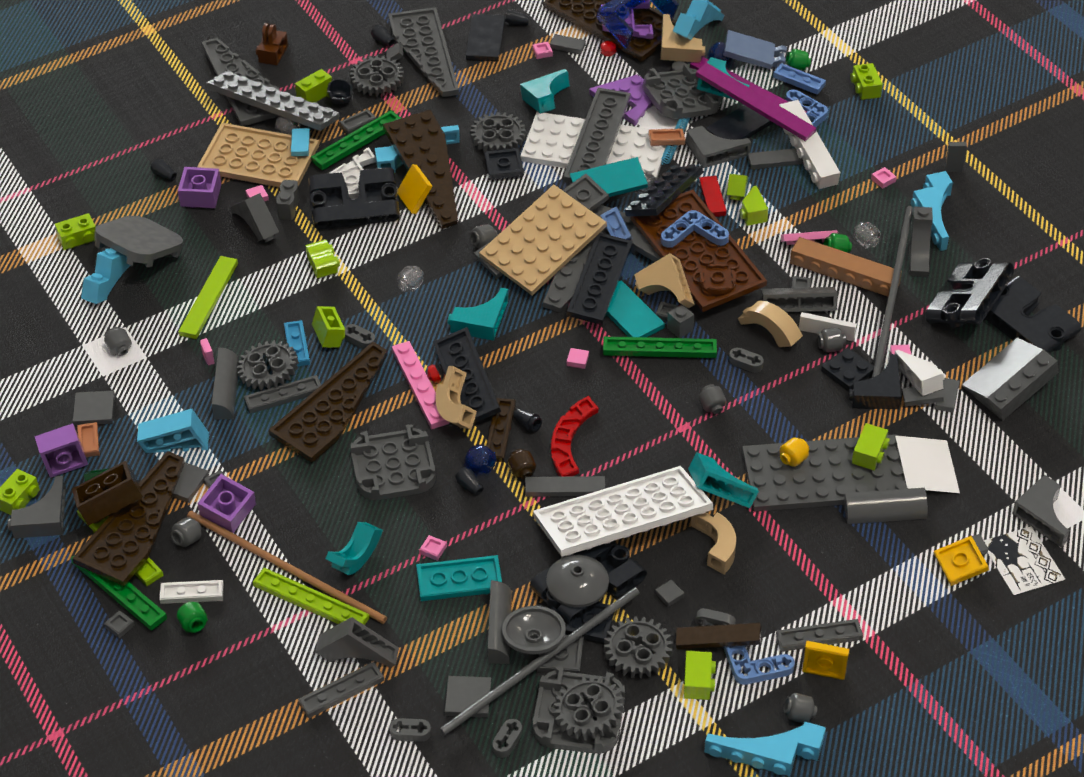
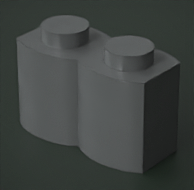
[276,180,300,220]

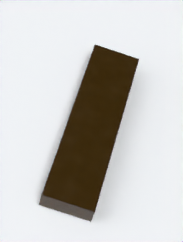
[484,398,516,462]
[676,623,761,649]

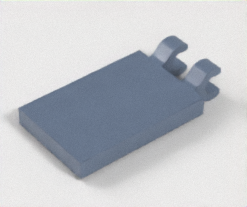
[723,30,787,70]

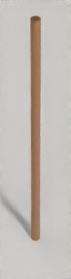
[187,511,387,624]

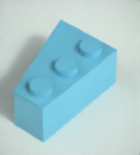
[137,409,209,453]

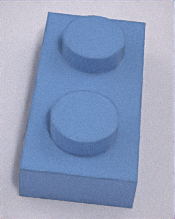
[601,207,633,240]

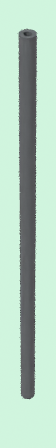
[872,206,914,378]
[440,587,640,736]

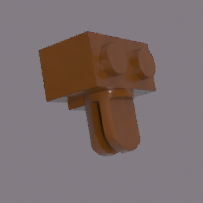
[256,23,288,65]

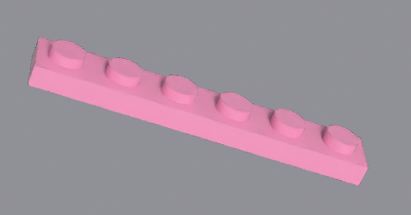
[392,341,449,430]

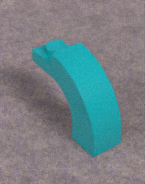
[326,522,383,575]

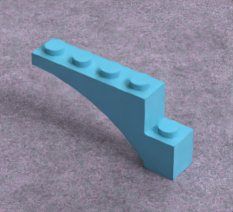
[673,0,725,40]
[375,125,460,172]
[911,171,953,251]
[81,248,130,304]
[705,722,826,776]

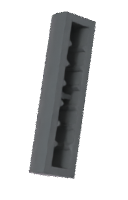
[761,287,838,312]
[212,348,239,420]
[843,488,928,524]
[488,580,512,664]

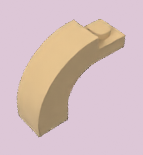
[738,301,803,347]
[436,366,477,429]
[691,512,736,575]

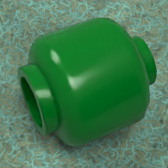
[785,49,811,71]
[824,233,852,253]
[177,602,208,633]

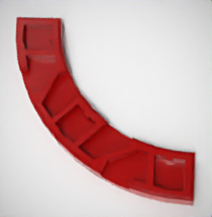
[551,396,599,477]

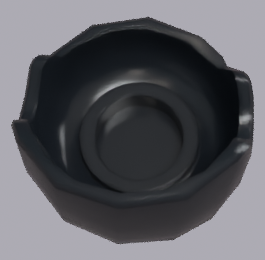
[327,79,352,105]

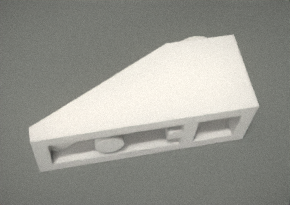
[895,350,944,396]

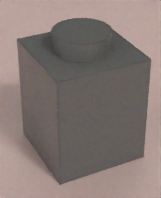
[667,304,694,338]

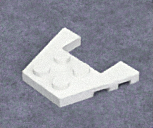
[330,148,398,199]

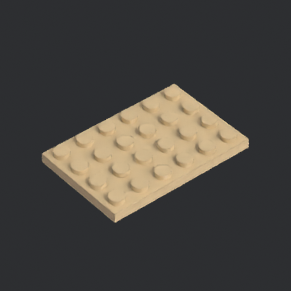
[197,123,319,187]
[479,185,607,295]

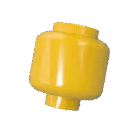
[779,437,809,467]

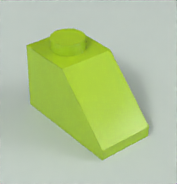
[727,174,748,200]
[739,186,768,226]

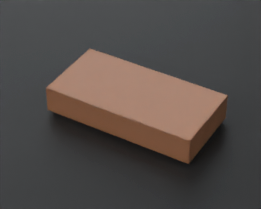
[648,129,685,146]
[77,422,100,457]

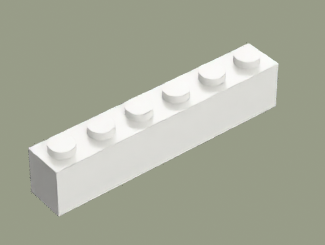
[779,100,840,189]

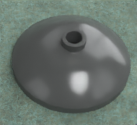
[546,555,609,607]
[502,606,566,654]

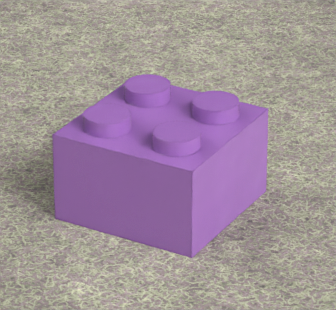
[178,167,222,208]
[35,423,88,478]
[198,474,256,533]

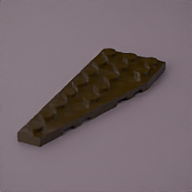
[383,110,458,229]
[268,342,387,463]
[72,451,185,586]

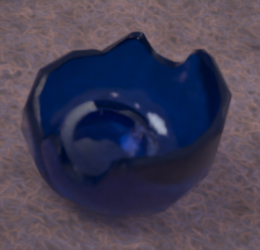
[707,42,732,64]
[465,444,497,474]

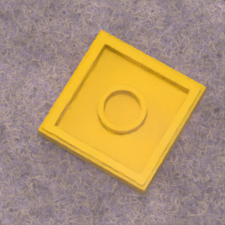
[397,164,432,214]
[934,536,989,586]
[802,641,849,680]

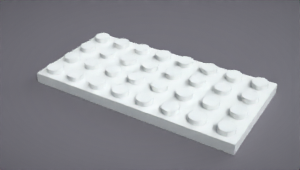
[521,112,667,182]
[533,466,713,557]

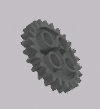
[350,55,404,96]
[470,112,526,152]
[237,340,299,390]
[604,616,673,678]
[553,676,624,740]

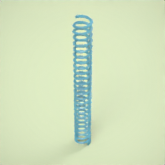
[661,117,691,165]

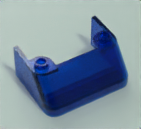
[597,0,679,48]

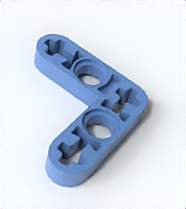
[786,90,828,127]
[661,210,729,248]
[723,646,795,685]

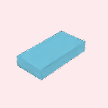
[291,128,310,156]

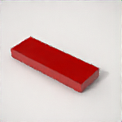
[699,175,727,217]

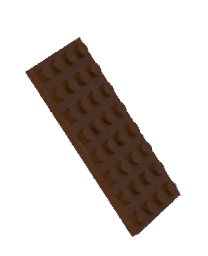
[630,189,767,312]

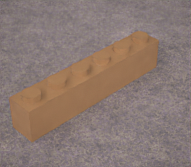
[790,237,902,296]

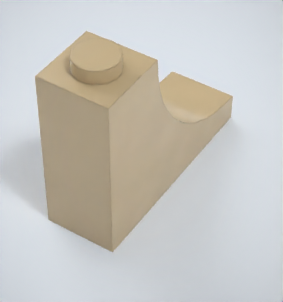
[661,14,705,63]
[634,253,695,308]

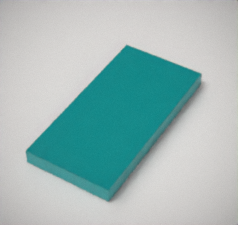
[570,157,648,197]
[606,280,665,337]
[416,555,502,601]

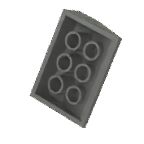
[962,338,1059,421]

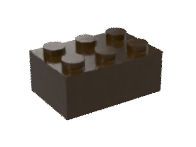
[72,461,143,526]

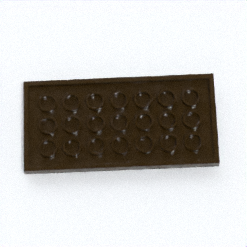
[543,0,677,62]

